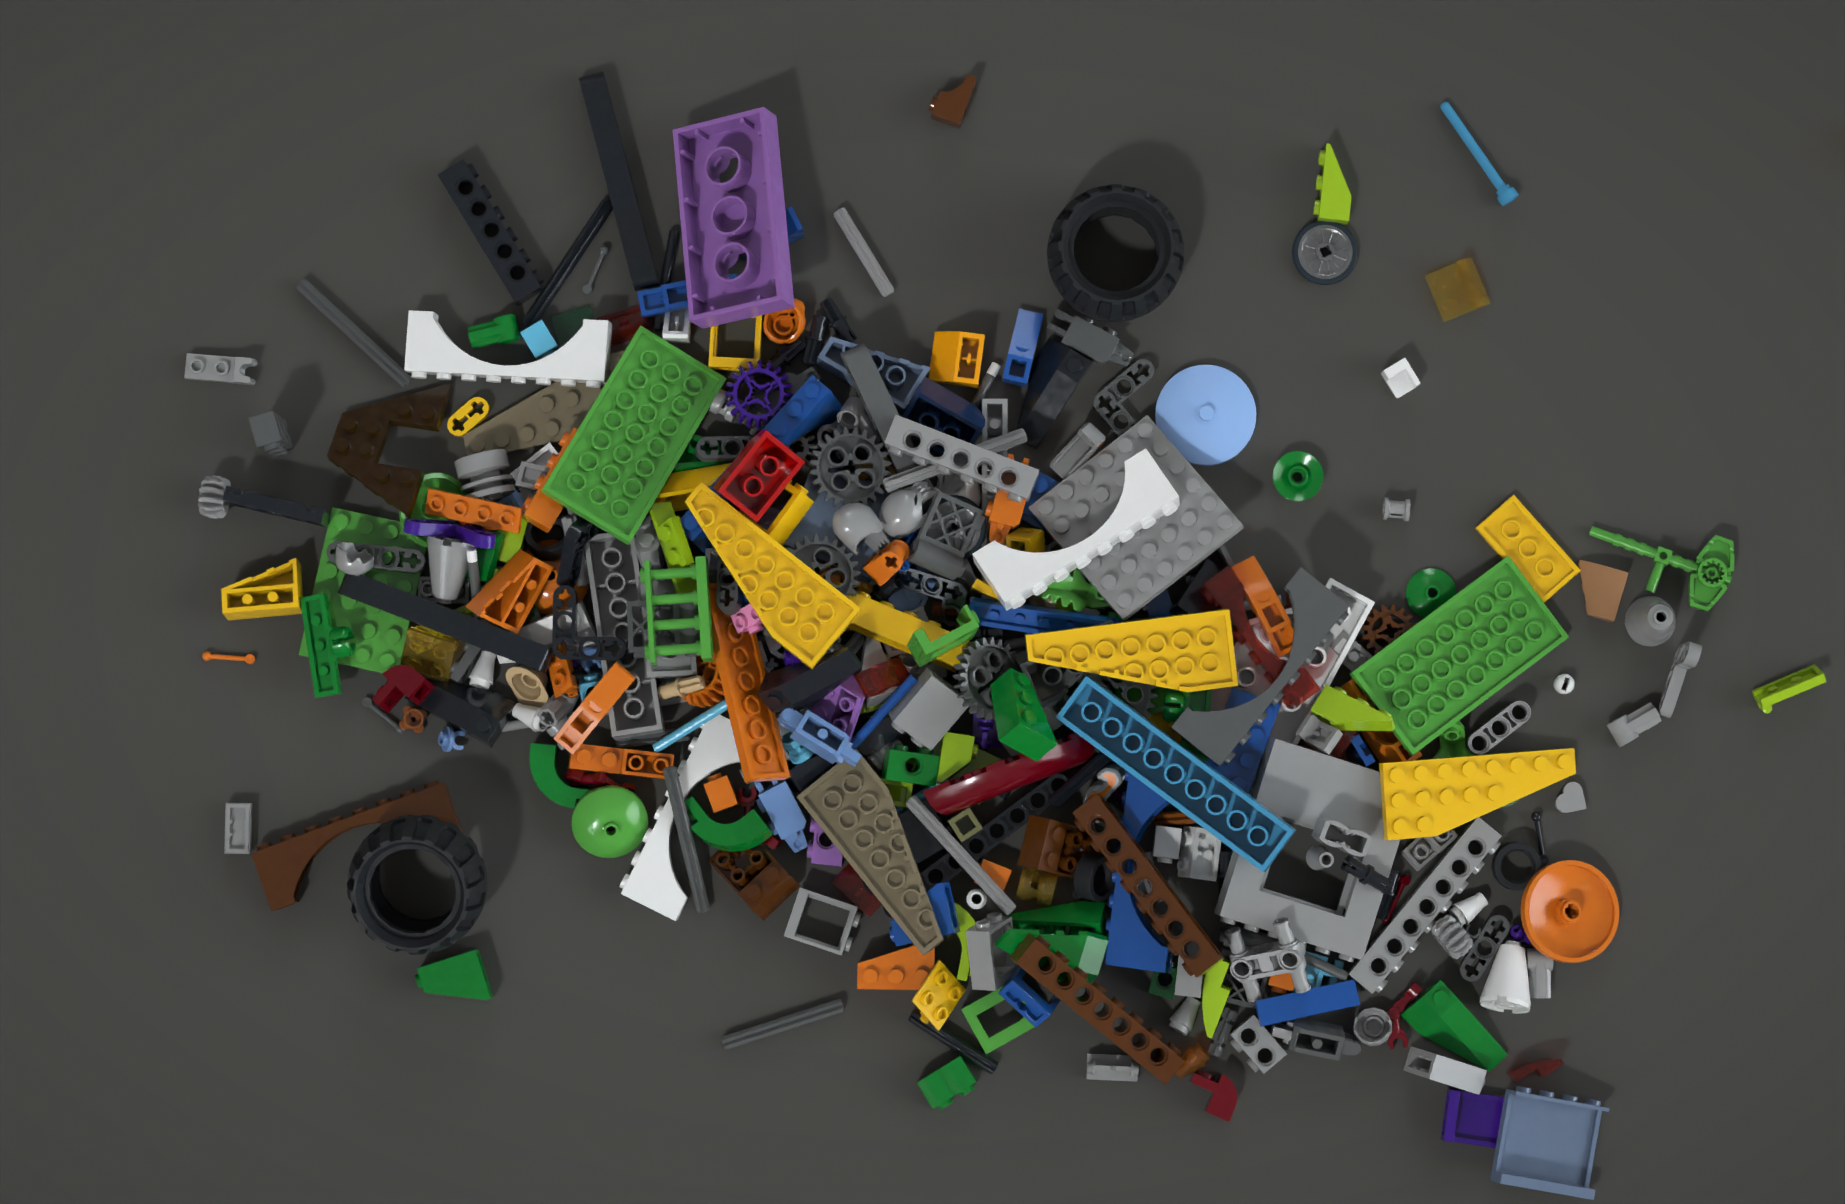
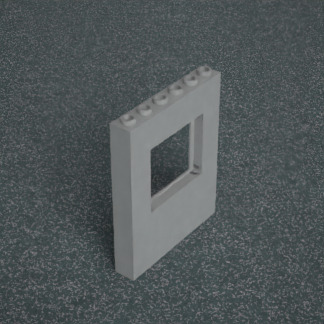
[1214,737,1400,962]

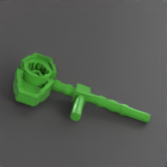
[1589,526,1734,613]

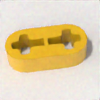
[447,397,490,437]

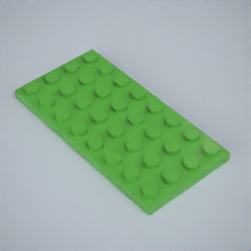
[540,325,727,545]
[1350,556,1569,756]

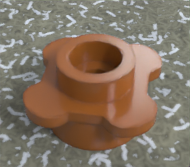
[399,706,427,734]

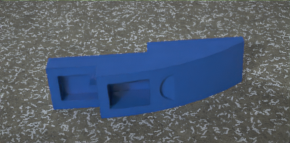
[637,274,738,318]

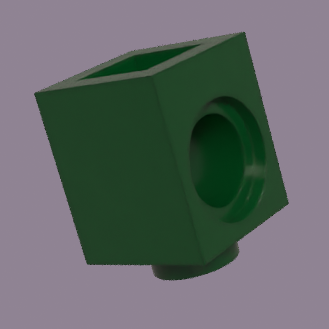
[1148,962,1177,1000]

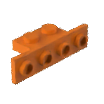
[425,488,523,534]

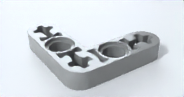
[1657,641,1702,718]

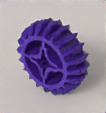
[725,360,794,429]

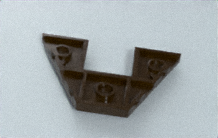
[327,384,453,519]

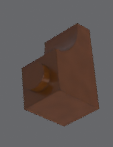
[928,74,977,129]

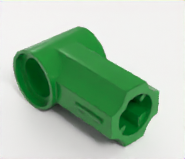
[467,314,521,349]

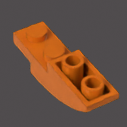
[1231,556,1293,658]
[553,662,636,755]
[568,744,674,779]

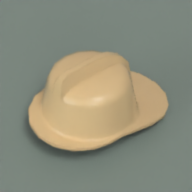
[506,664,550,707]

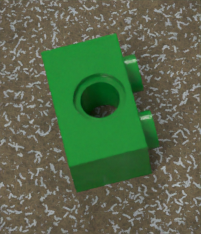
[881,744,940,786]

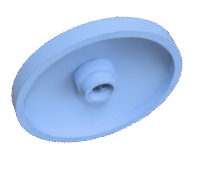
[1155,365,1256,466]

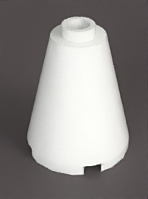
[1479,940,1531,1014]

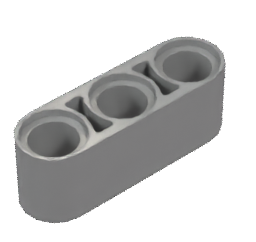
[1465,701,1531,755]

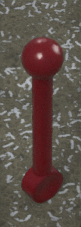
[1382,875,1410,924]

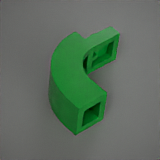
[529,743,591,809]
[685,796,773,852]

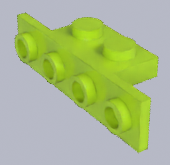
[649,501,697,593]

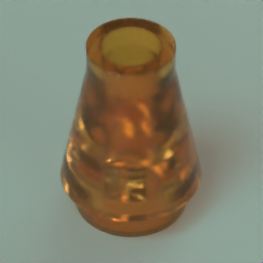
[1175,1043,1210,1080]

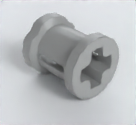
[1382,497,1411,521]

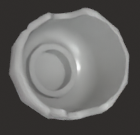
[335,542,374,575]
[1353,1007,1392,1046]

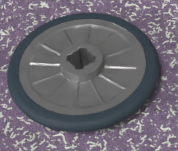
[1292,221,1358,285]
[920,495,986,560]

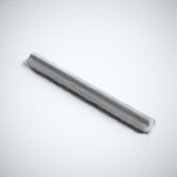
[883,428,1027,493]
[905,795,1016,915]

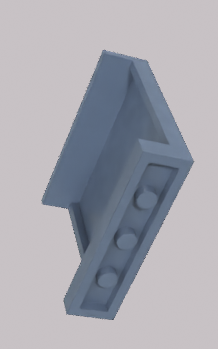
[783,466,898,586]
[1490,1086,1610,1200]

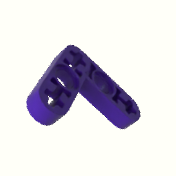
[403,518,496,549]

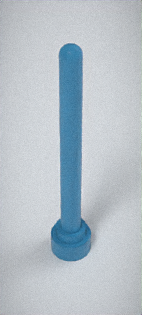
[1440,102,1519,207]

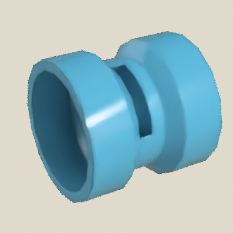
[781,731,814,764]

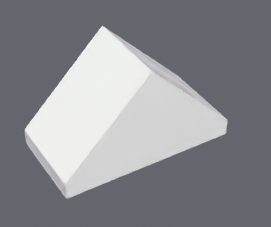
[662,308,691,343]

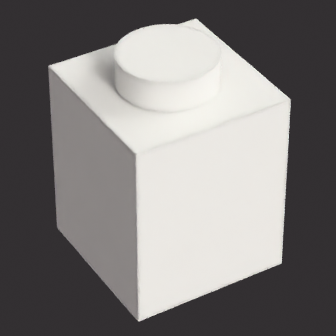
[1152,826,1182,864]

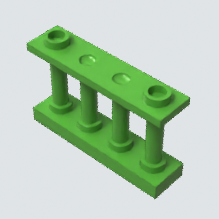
[640,556,714,666]

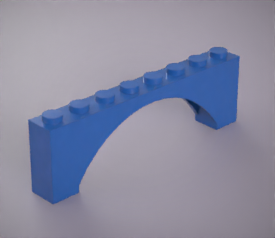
[680,375,843,554]
[1103,770,1173,973]

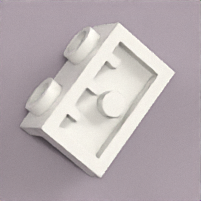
[1177,826,1221,881]

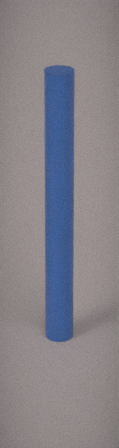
[849,674,918,750]

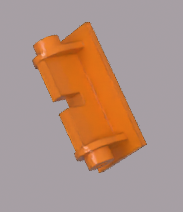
[548,643,579,698]

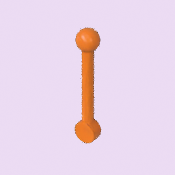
[202,651,256,664]

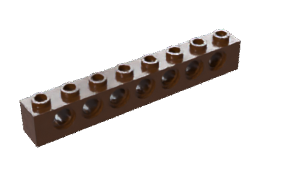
[1072,794,1225,978]
[1010,933,1185,1085]

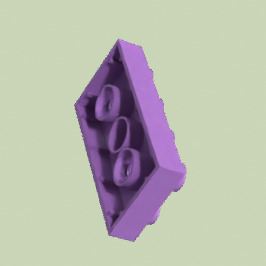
[673,107,795,329]

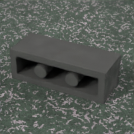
[248,411,294,458]

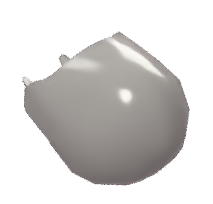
[880,481,936,539]
[832,503,891,556]

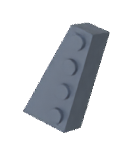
[816,337,931,416]

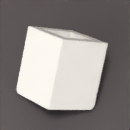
[1381,358,1421,398]

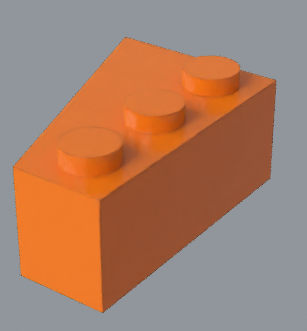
[465,549,554,635]
[857,945,935,990]

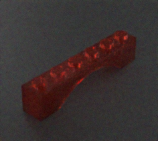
[1202,565,1320,709]

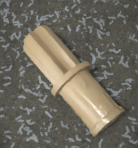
[658,675,706,700]

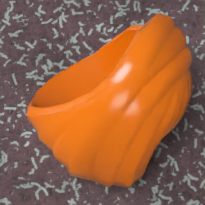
[762,298,806,344]

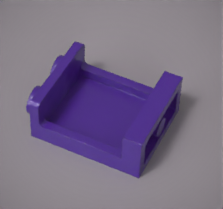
[1440,1089,1504,1148]

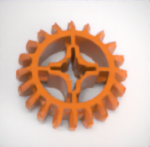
[674,649,724,708]

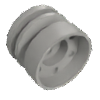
[454,449,516,502]

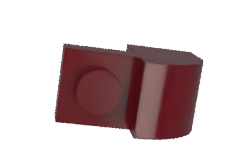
[372,665,435,713]
[1189,1070,1238,1122]

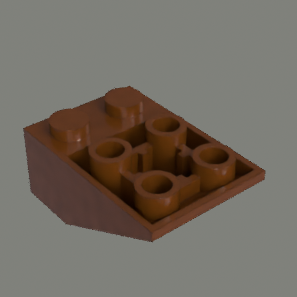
[1018,815,1099,879]
[708,844,800,921]

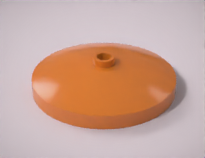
[1521,860,1619,963]

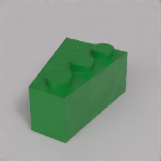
[990,668,1057,762]

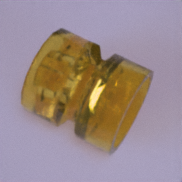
[1015,866,1058,906]

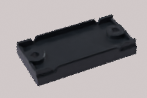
[222,486,331,528]

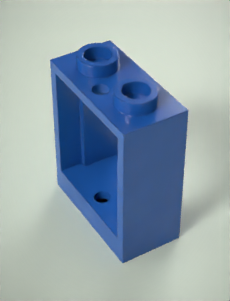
[999,965,1061,1028]

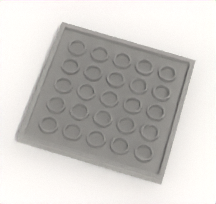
[1028,415,1244,622]

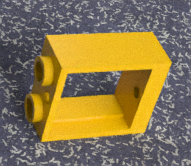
[708,315,763,371]
[739,480,814,546]

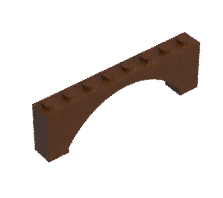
[251,780,464,911]

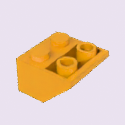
[929,331,985,388]

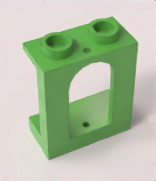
[907,604,980,667]
[961,985,1035,1054]

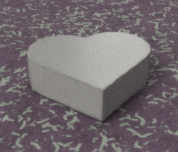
[1554,782,1587,813]

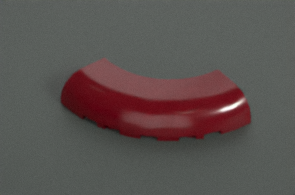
[923,733,1095,815]

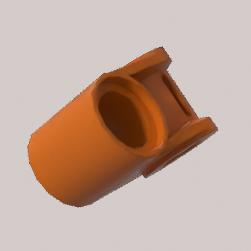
[862,540,910,586]

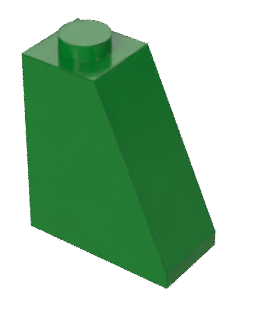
[415,949,493,1000]

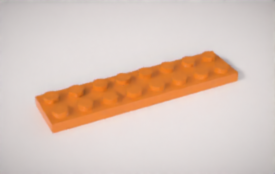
[709,583,790,783]

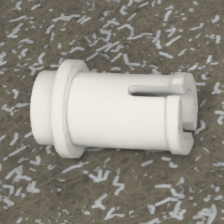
[967,889,987,909]

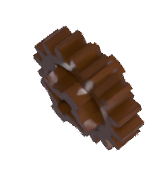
[1361,604,1415,655]

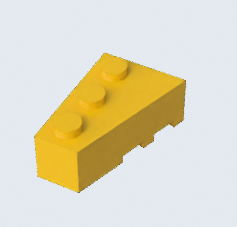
[221,558,303,621]

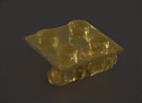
[1425,257,1491,322]
[401,626,459,682]

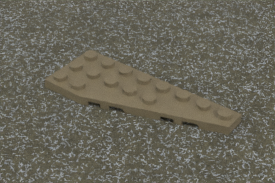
[463,351,624,456]
[797,749,944,956]

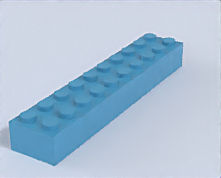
[1056,676,1296,873]

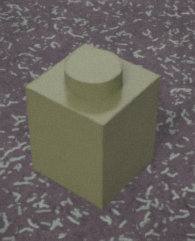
[947,807,983,843]

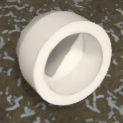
[1553,674,1575,694]

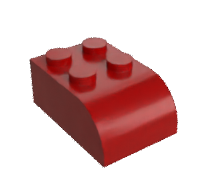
[712,429,805,522]

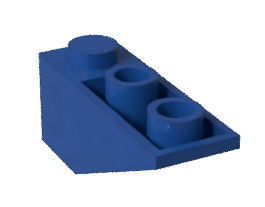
[1002,309,1043,388]

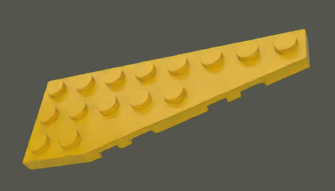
[685,482,861,669]
[1025,609,1238,692]
[1379,748,1576,840]

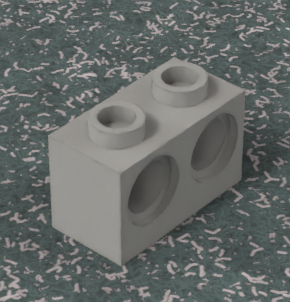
[1229,1014,1287,1074]

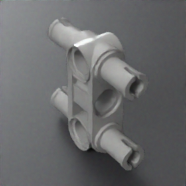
[1224,917,1311,1002]

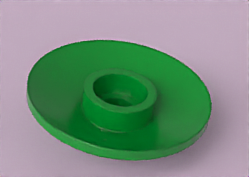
[1273,451,1323,502]
[1406,568,1457,618]

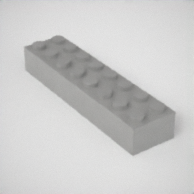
[585,533,665,740]

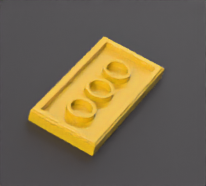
[1475,495,1581,603]

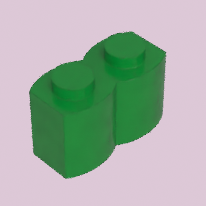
[917,1055,977,1110]

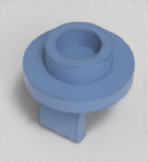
[578,647,602,674]
[438,726,465,752]

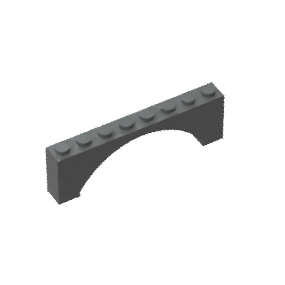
[1171,567,1349,767]

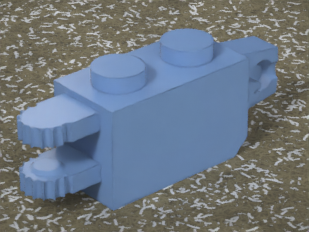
[778,708,862,767]
[754,780,808,853]

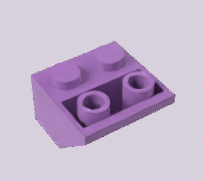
[811,675,865,741]

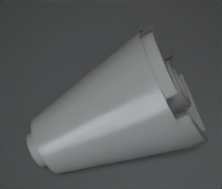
[427,536,477,604]
[1624,596,1676,647]

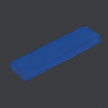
[1254,980,1360,1027]

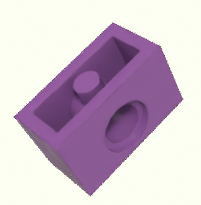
[807,817,843,867]

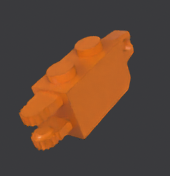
[985,454,1030,545]

